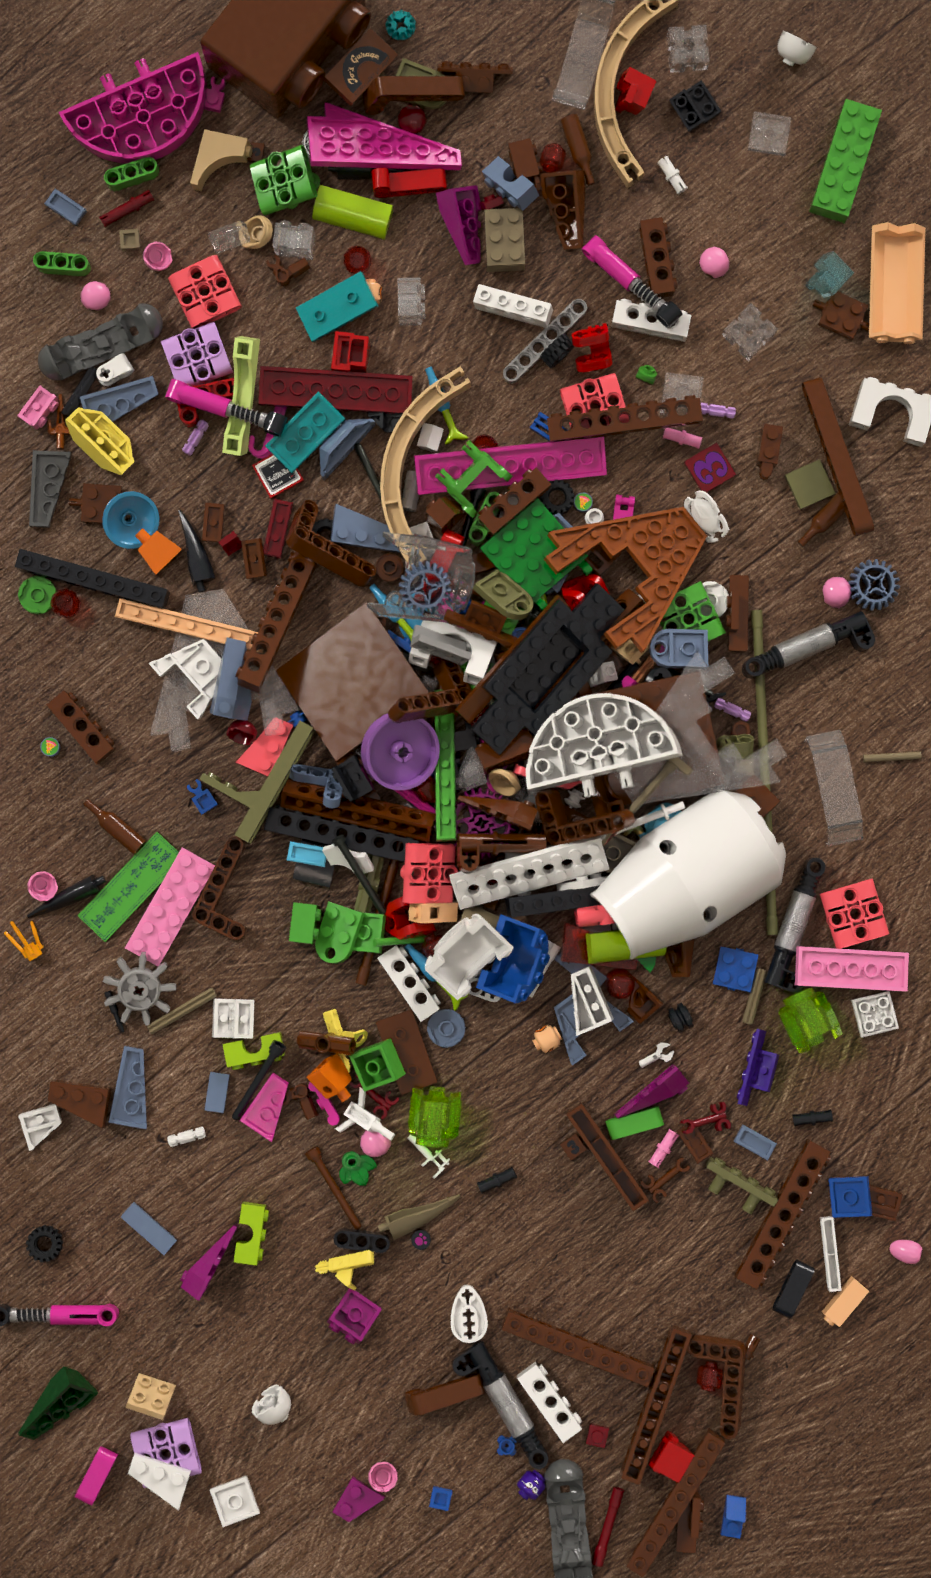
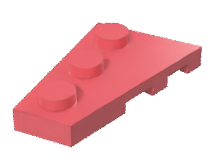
[236,718,293,776]

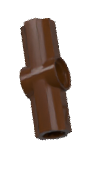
[297,1030,356,1055]

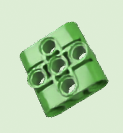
[250,145,317,216]
[660,581,726,641]

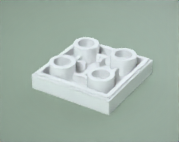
[851,991,899,1038]

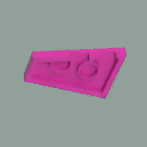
[240,1073,289,1142]

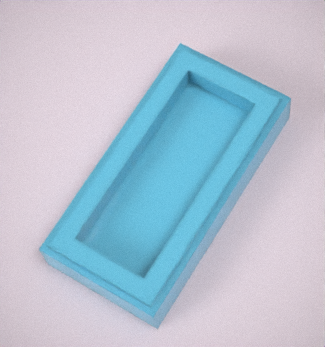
[287,841,327,867]

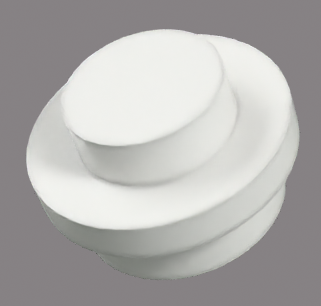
[585,508,604,524]

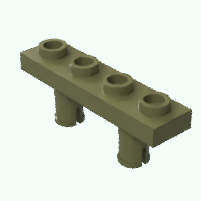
[706,1157,778,1214]

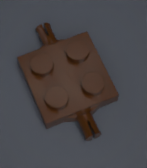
[812,290,869,340]
[69,483,122,523]

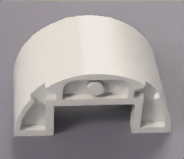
[425,914,514,1001]

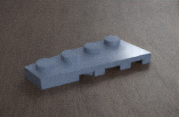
[80,376,159,422]
[331,504,408,553]
[109,1046,147,1129]

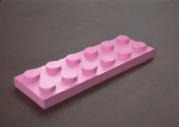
[125,847,215,966]
[795,946,909,991]

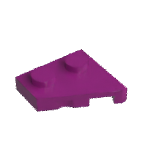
[332,1476,385,1522]

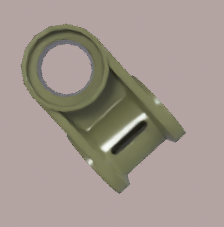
[716,734,754,760]

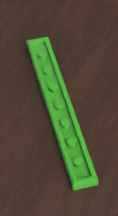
[434,690,457,841]

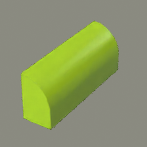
[312,185,393,240]
[586,930,667,964]

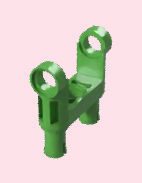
[435,440,513,518]

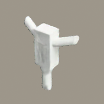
[335,1087,395,1141]

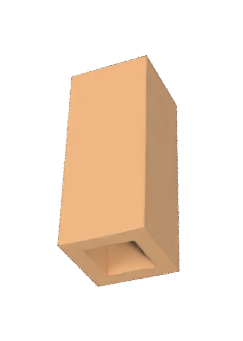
[409,902,458,923]
[822,1276,869,1327]

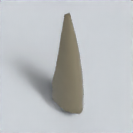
[378,1194,460,1240]

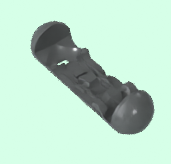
[38,303,163,381]
[544,1459,593,1578]

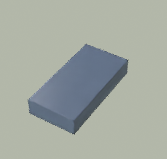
[44,189,87,226]
[205,1072,230,1113]
[733,1124,777,1161]

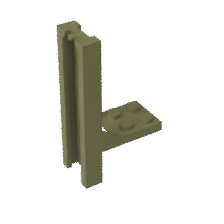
[199,721,315,844]

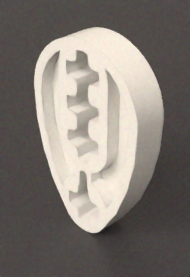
[451,1285,488,1343]

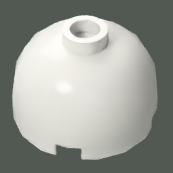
[778,31,817,66]
[252,1385,291,1425]

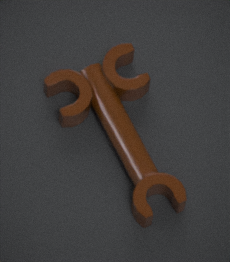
[640,1157,690,1203]

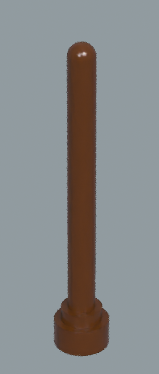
[305,1146,361,1230]

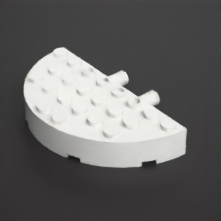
[526,693,683,798]

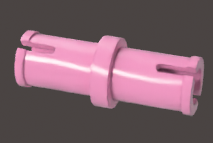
[663,428,703,449]
[648,1129,679,1168]

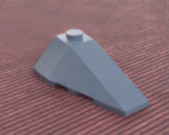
[210,637,252,721]

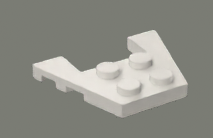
[149,639,221,720]

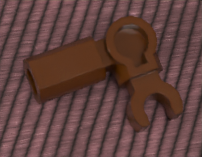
[266,255,311,286]
[282,1083,318,1120]

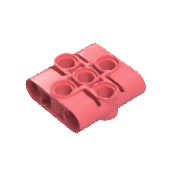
[168,255,242,329]
[560,373,630,429]
[400,843,458,903]
[820,878,889,949]
[574,905,615,927]

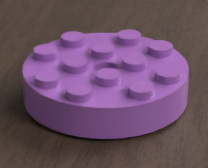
[361,714,440,790]

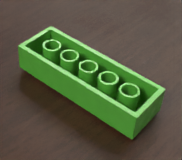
[809,99,882,223]

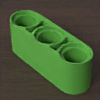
[104,157,159,191]
[33,251,91,276]
[469,492,500,546]
[605,1106,664,1140]

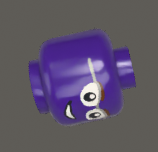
[517,1470,546,1500]

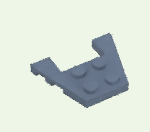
[554,994,634,1065]

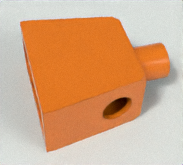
[135,528,182,575]
[307,1053,352,1102]

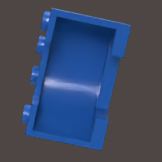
[476,914,550,1003]

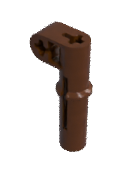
[457,831,546,873]

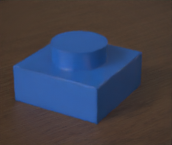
[429,1486,452,1511]

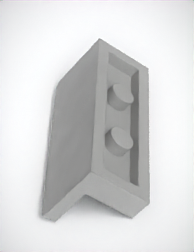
[410,625,471,665]

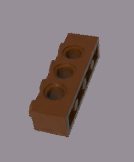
[639,217,677,298]
[478,467,551,537]
[46,690,116,764]

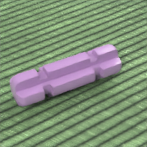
[701,403,736,419]
[182,420,209,456]
[714,698,751,722]

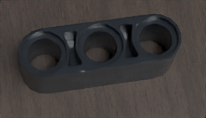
[334,1228,390,1253]
[772,1259,815,1319]

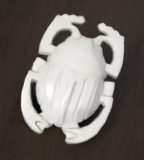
[684,491,730,543]

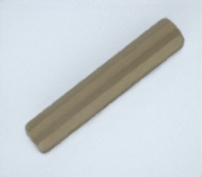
[742,968,767,1025]

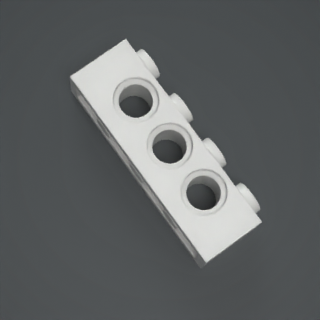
[473,284,553,328]
[611,299,691,342]
[377,945,441,1022]
[517,1361,582,1443]

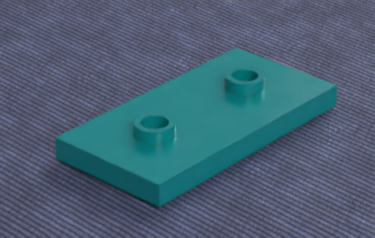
[296,271,378,342]
[265,391,346,473]

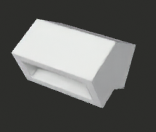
[417,423,444,452]

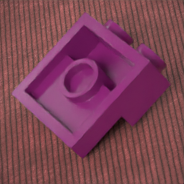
[327,1288,382,1344]

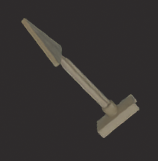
[602,757,693,846]

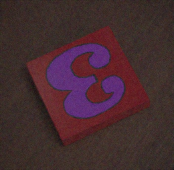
[684,442,736,493]

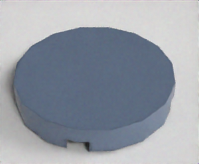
[427,1009,466,1048]

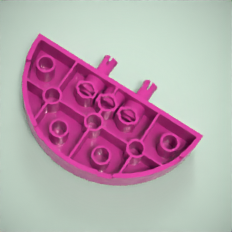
[59,52,207,164]

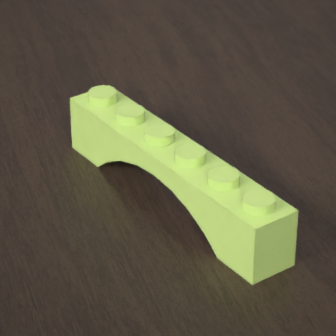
[222,336,260,456]

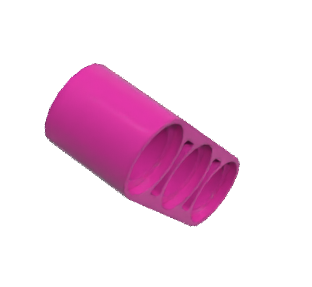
[75,1446,118,1506]

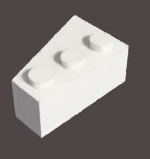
[571,966,614,1036]

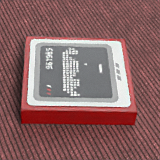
[252,454,304,499]

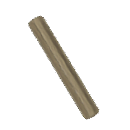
[147,988,217,1034]

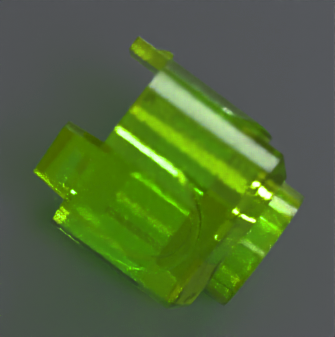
[778,987,843,1054]
[408,1086,462,1147]

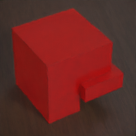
[615,67,657,115]
[331,331,370,373]
[648,1430,694,1483]

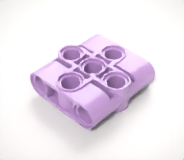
[161,322,233,386]
[131,1418,202,1488]

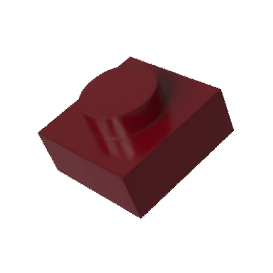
[480,194,504,210]
[219,531,242,557]
[585,1423,609,1448]

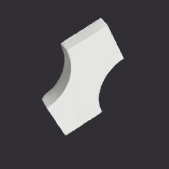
[322,844,374,873]

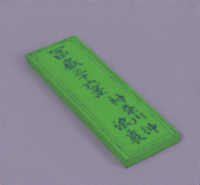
[78,832,179,942]

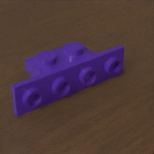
[737,1029,779,1106]

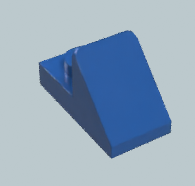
[720,1494,746,1539]

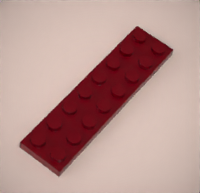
[258,366,413,414]

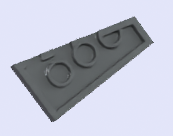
[29,450,72,528]

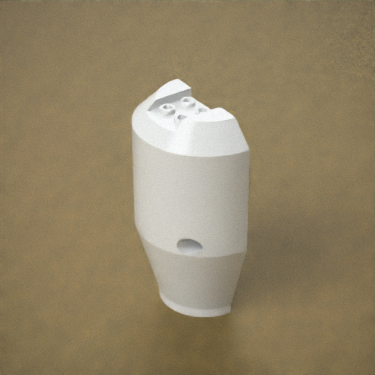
[590,789,786,960]

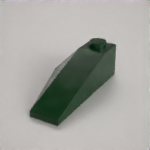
[18,1366,98,1440]

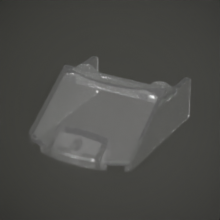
[367,532,475,623]

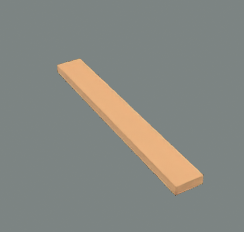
[115,598,268,654]

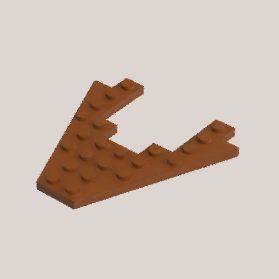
[544,507,707,653]

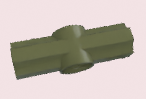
[354,854,385,913]

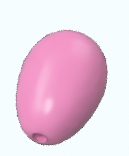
[890,1240,922,1264]

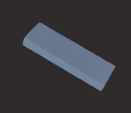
[121,1202,177,1255]

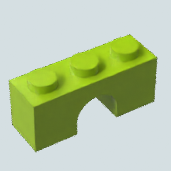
[222,1032,285,1070]
[234,1202,269,1266]

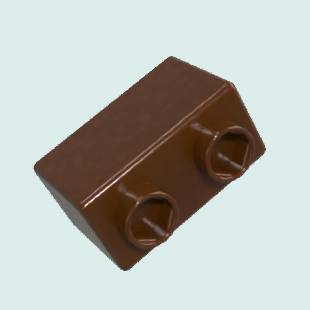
[200,0,371,118]

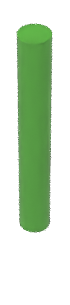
[373,936,426,947]

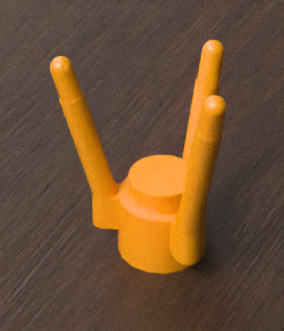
[4,921,43,962]

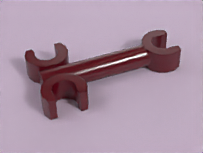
[349,1074,399,1120]
[680,1102,731,1134]

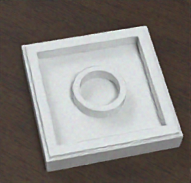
[210,1475,260,1527]

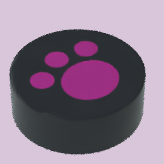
[411,1229,431,1250]

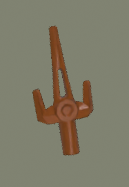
[47,394,70,450]

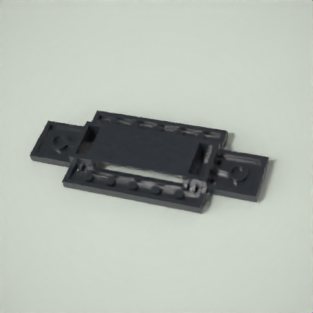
[470,583,624,755]

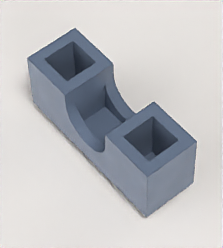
[482,156,539,211]

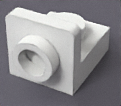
[588,661,618,687]

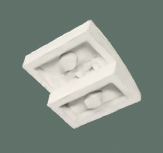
[212,999,254,1039]

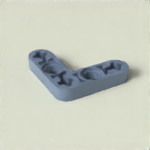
[290,764,343,808]

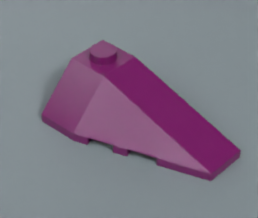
[436,185,481,265]
[614,1064,689,1118]
[180,1223,238,1301]

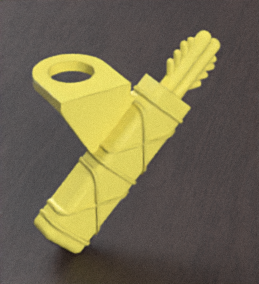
[323,1009,368,1072]
[315,1250,374,1290]

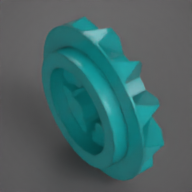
[386,9,416,40]

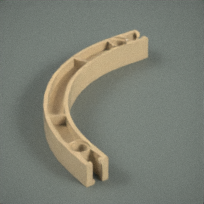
[594,0,679,189]
[380,366,471,570]

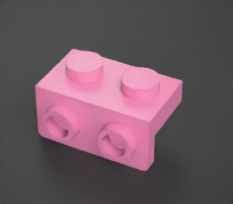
[17,386,59,430]

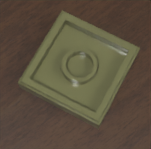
[785,459,835,510]

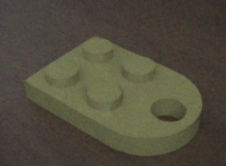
[396,58,447,110]
[473,569,533,620]

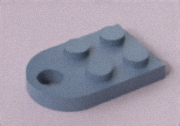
[649,629,708,669]

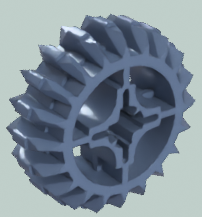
[848,559,900,611]
[399,561,451,613]

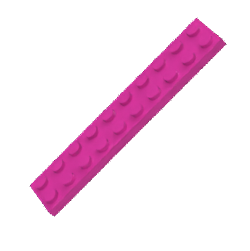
[414,437,607,495]

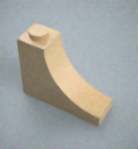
[190,129,253,191]

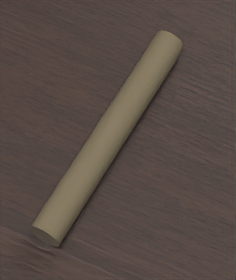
[863,751,921,762]

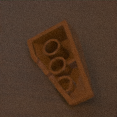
[540,170,585,250]
[457,796,538,831]
[665,938,695,977]

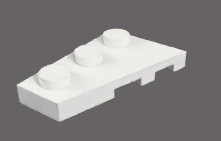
[128,1453,191,1510]

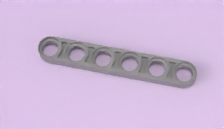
[503,299,587,384]

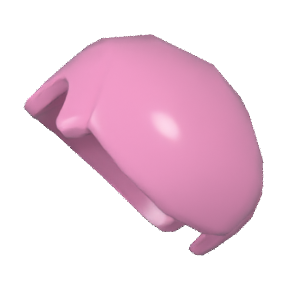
[143,242,173,271]
[699,247,730,278]
[81,281,110,311]
[822,577,852,608]
[27,871,58,901]
[360,1131,391,1157]
[368,1462,398,1493]

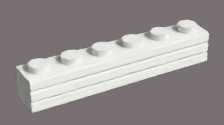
[820,1216,842,1292]

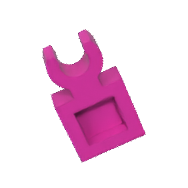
[204,77,225,113]

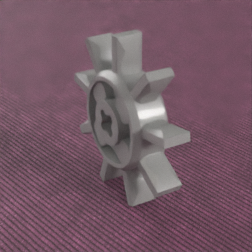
[103,952,177,1026]

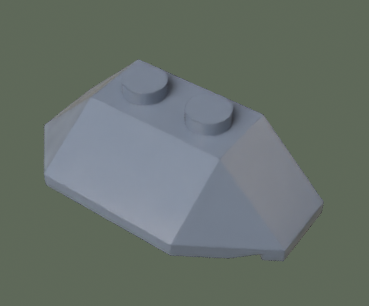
[319,419,375,481]

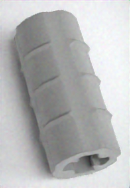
[402,471,419,512]

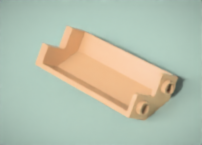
[869,222,925,344]

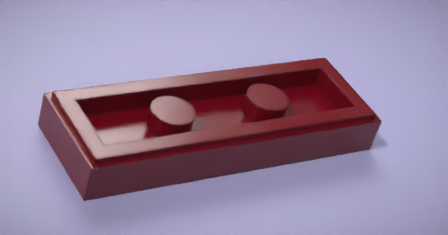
[263,499,293,559]

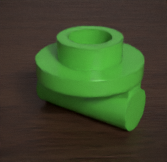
[635,365,657,385]

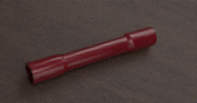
[592,1487,625,1567]

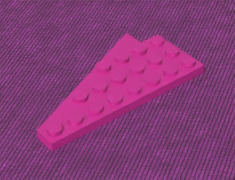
[307,103,462,170]

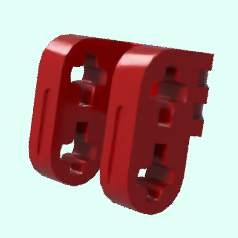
[572,323,613,372]
[562,574,610,611]
[385,897,436,940]

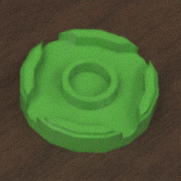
[18,576,57,614]

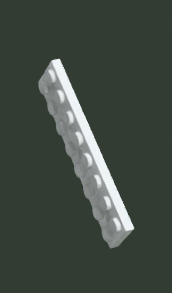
[449,836,610,910]

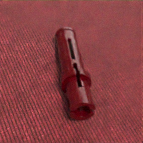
[99,189,154,228]

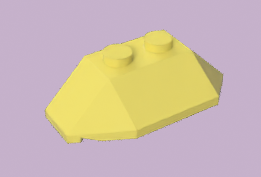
[65,407,134,475]

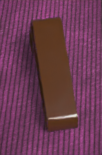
[404,1373,485,1415]

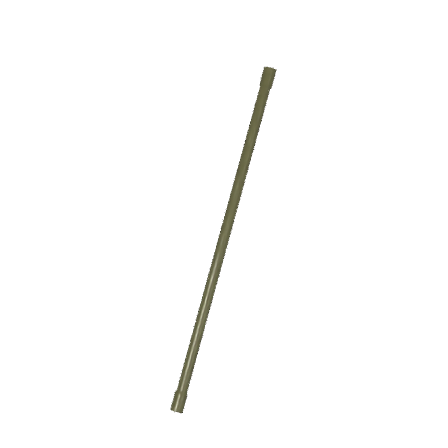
[751,610,778,935]

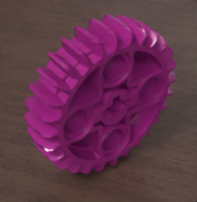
[454,788,516,859]

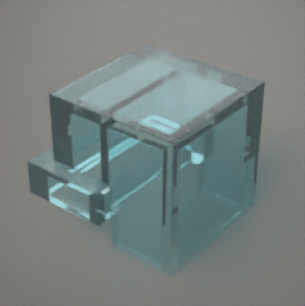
[805,251,854,298]

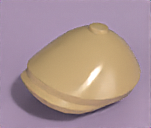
[239,215,273,249]
[488,769,521,797]

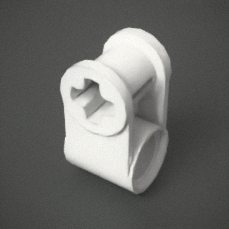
[96,353,134,386]

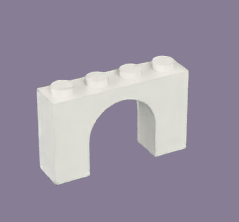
[849,377,931,447]
[408,616,497,686]

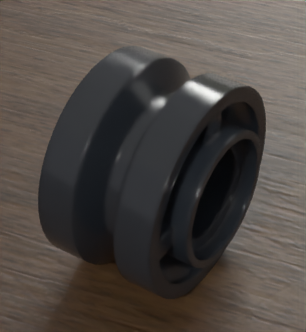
[667,1003,694,1033]

